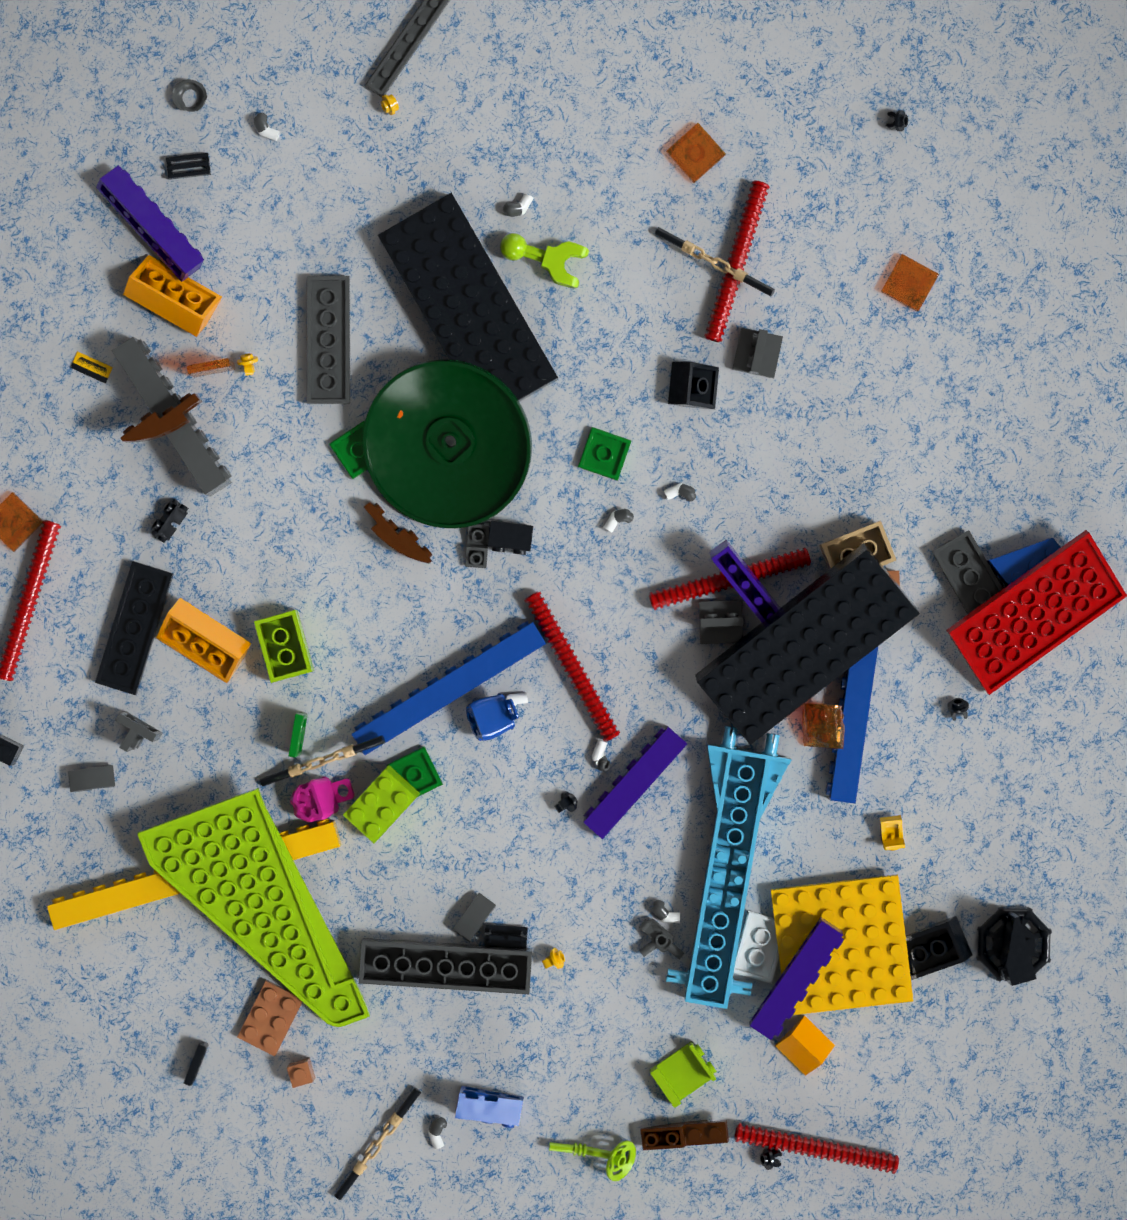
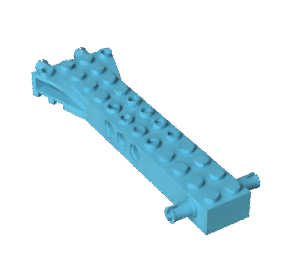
[666,726,792,1009]

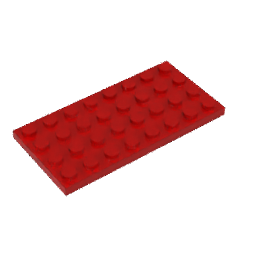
[946,530,1127,695]

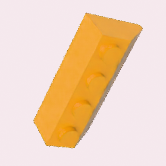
[123,255,222,337]
[156,598,252,683]

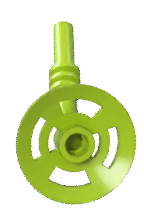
[549,1140,636,1181]

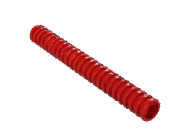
[704,180,770,342]
[0,520,61,681]
[649,547,811,610]
[524,591,620,742]
[734,1123,899,1174]

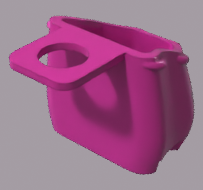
[290,777,355,823]

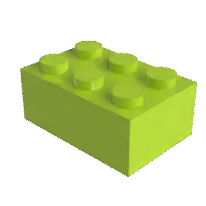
[254,610,314,683]
[343,765,420,844]

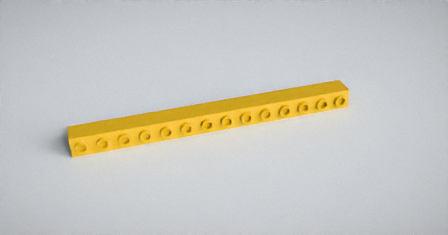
[47,818,342,930]

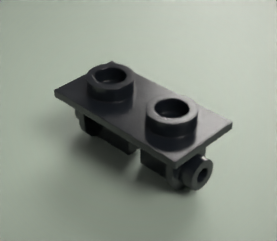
[151,499,189,543]
[484,924,528,948]

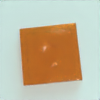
[666,123,726,183]
[881,254,939,312]
[187,358,235,378]
[0,492,43,552]

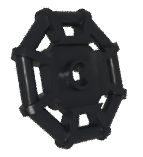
[976,906,1052,983]

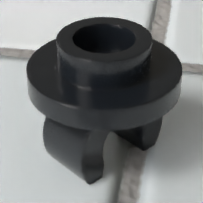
[886,110,908,132]
[947,698,969,721]
[554,791,577,813]
[760,1148,782,1170]

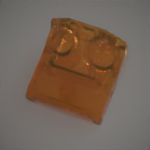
[801,703,845,749]

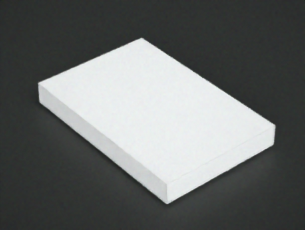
[734,910,779,984]

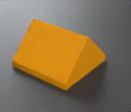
[775,1015,835,1076]

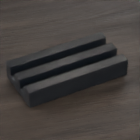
[166,153,211,180]
[183,1041,209,1086]

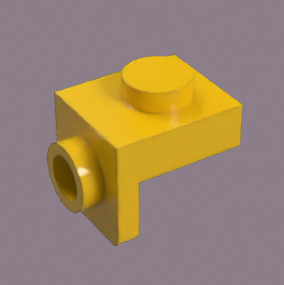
[880,815,905,851]

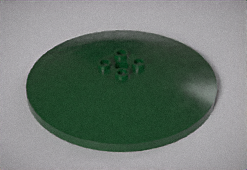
[363,360,532,528]

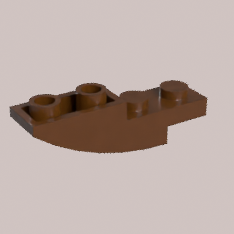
[120,393,203,443]
[364,502,433,564]
[640,1120,729,1151]

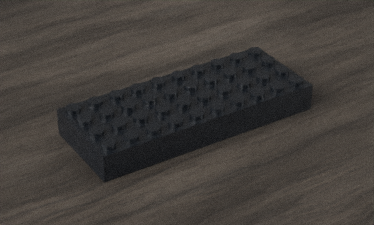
[378,192,558,402]
[695,543,920,745]

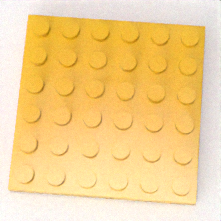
[771,874,913,1015]

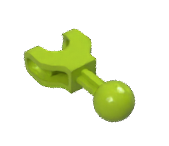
[500,233,589,289]

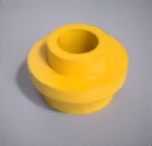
[380,94,399,115]

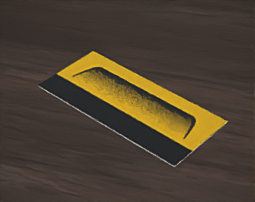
[70,351,113,384]

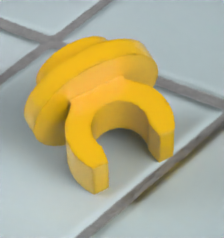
[237,353,258,376]
[542,948,565,969]

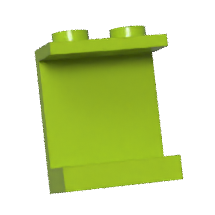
[650,1041,717,1108]

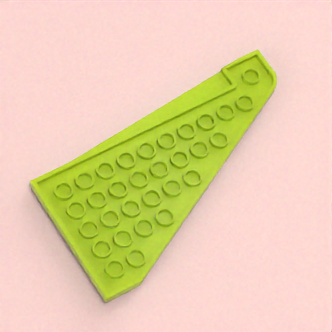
[137,788,370,1027]

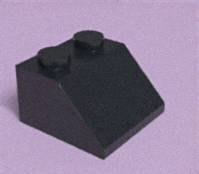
[668,362,719,410]

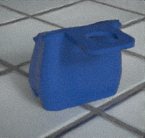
[466,693,519,741]

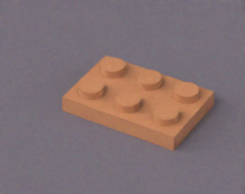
[237,980,302,1056]

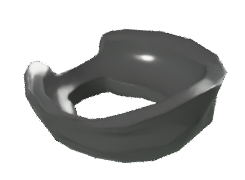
[172,79,207,112]

